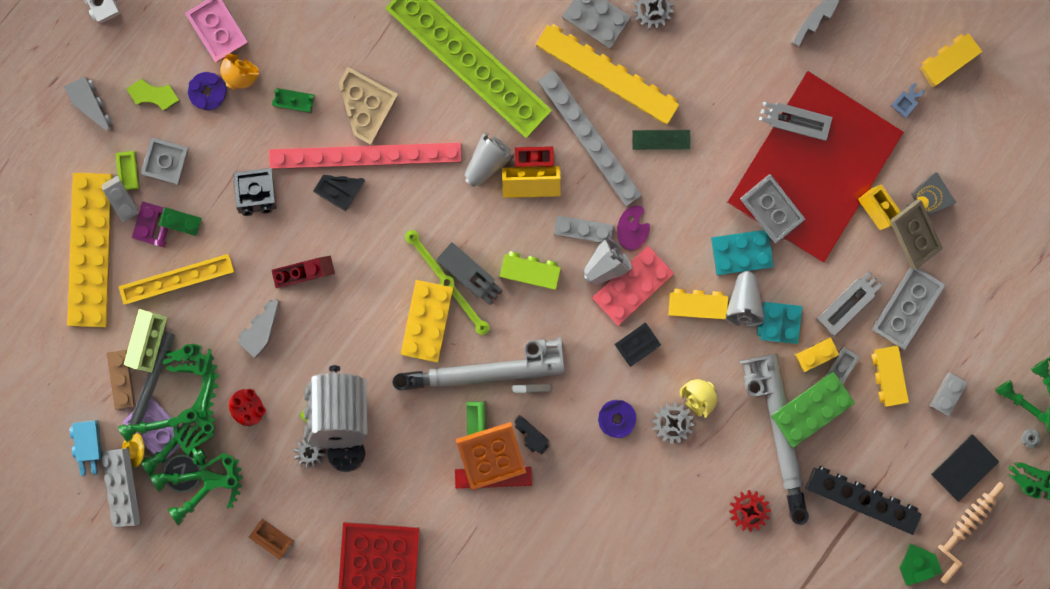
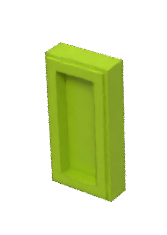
[115,151,140,191]

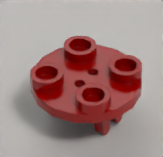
[229,388,266,427]

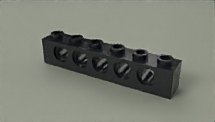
[805,466,922,535]

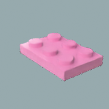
[185,0,248,63]

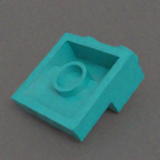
[757,302,802,344]

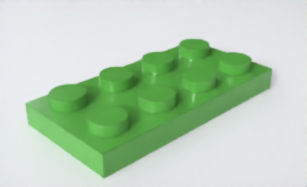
[770,372,855,448]

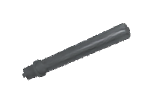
[129,331,175,425]

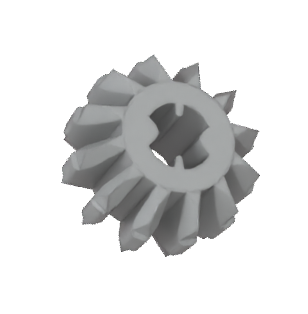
[293,437,326,469]

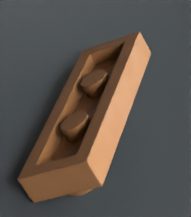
[107,350,135,410]

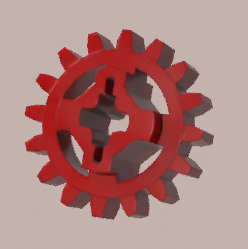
[729,490,771,532]

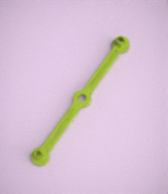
[405,230,490,335]

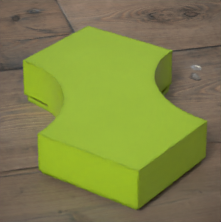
[126,78,180,111]

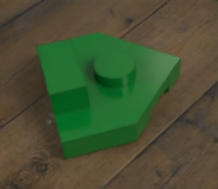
[899,543,943,586]

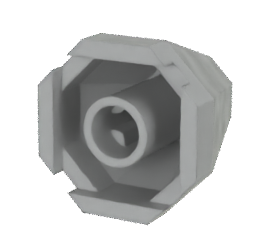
[584,238,633,285]

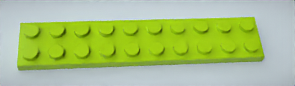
[385,0,552,138]

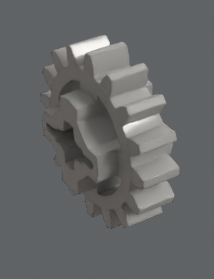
[633,0,674,29]
[652,402,694,444]

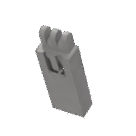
[759,101,833,141]
[816,271,883,336]

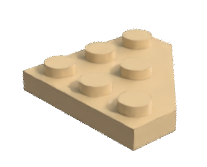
[338,67,398,145]

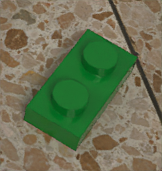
[159,207,201,236]

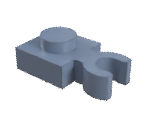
[891,83,924,118]

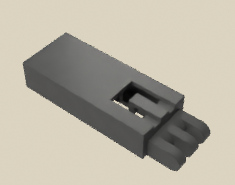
[436,242,503,305]

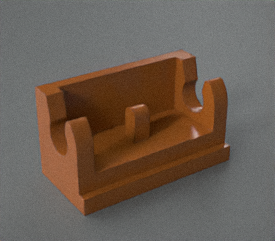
[249,518,294,560]

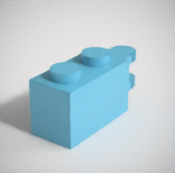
[70,420,102,476]

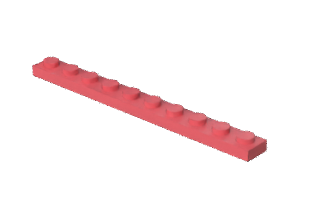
[269,143,462,169]

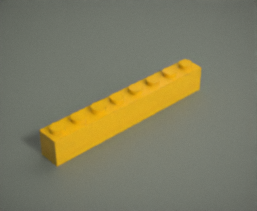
[536,24,679,125]

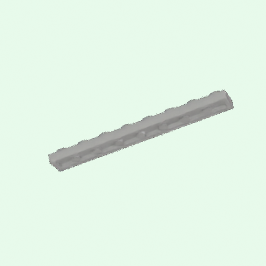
[538,70,642,206]

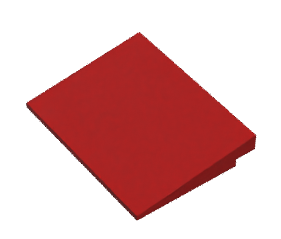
[727,71,904,263]

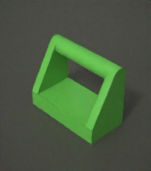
[466,401,486,435]

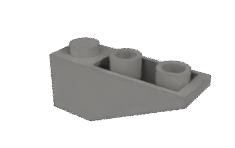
[64,76,113,131]
[237,299,280,358]

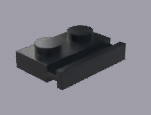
[614,322,661,367]

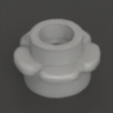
[1021,429,1041,448]

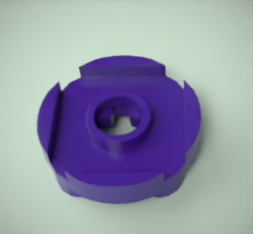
[188,72,227,111]
[598,400,636,438]

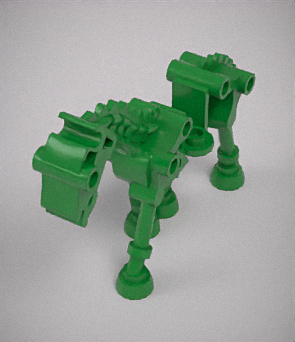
[118,344,243,526]
[995,355,1050,500]

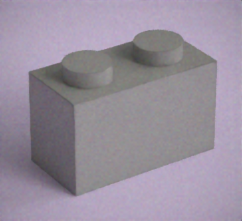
[102,176,139,223]
[929,372,968,416]

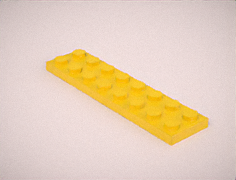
[67,173,112,327]

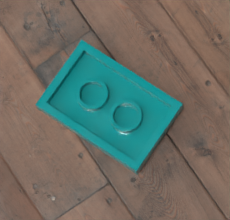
[711,230,774,275]

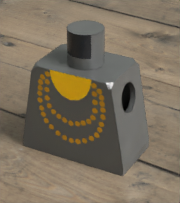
[907,172,956,215]

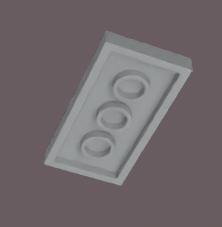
[871,267,945,350]
[101,448,141,527]

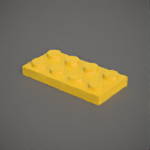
[401,279,454,363]

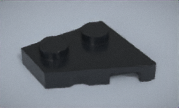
[313,175,365,212]

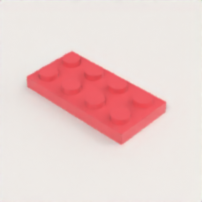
[592,246,674,325]

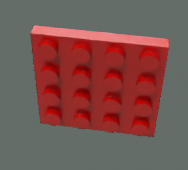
[338,522,420,589]

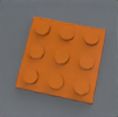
[455,422,526,490]

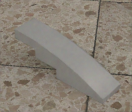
[791,0,840,47]

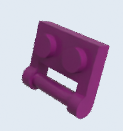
[132,201,168,248]

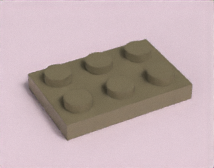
[890,200,943,270]

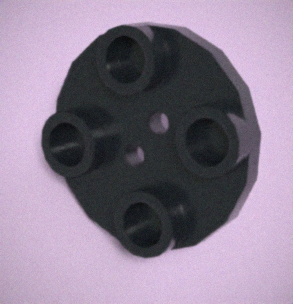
[327,443,366,472]

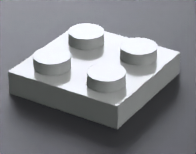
[141,137,189,185]

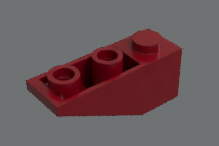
[271,255,335,288]

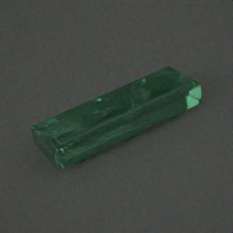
[632,130,690,150]

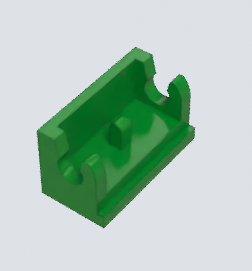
[272,88,315,114]

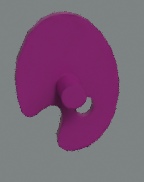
[617,205,650,250]

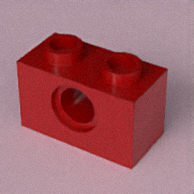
[515,146,554,167]

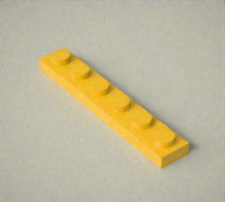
[118,254,235,305]

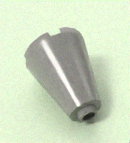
[464,132,515,187]
[726,271,764,327]

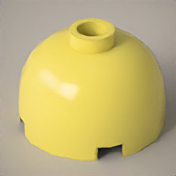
[679,379,718,418]

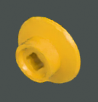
[122,433,144,468]

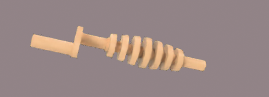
[938,482,1006,584]

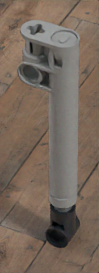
[392,337,565,390]
[740,354,809,525]

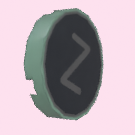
[163,454,202,493]

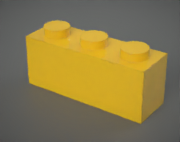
[920,33,982,87]
[502,166,561,198]
[668,289,728,319]
[871,345,909,407]

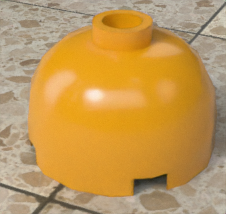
[220,53,259,90]

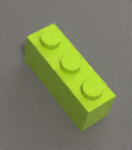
[499,251,561,290]

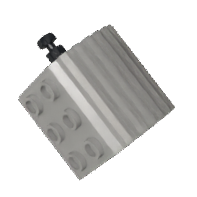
[304,365,367,449]

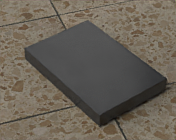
[931,434,999,502]

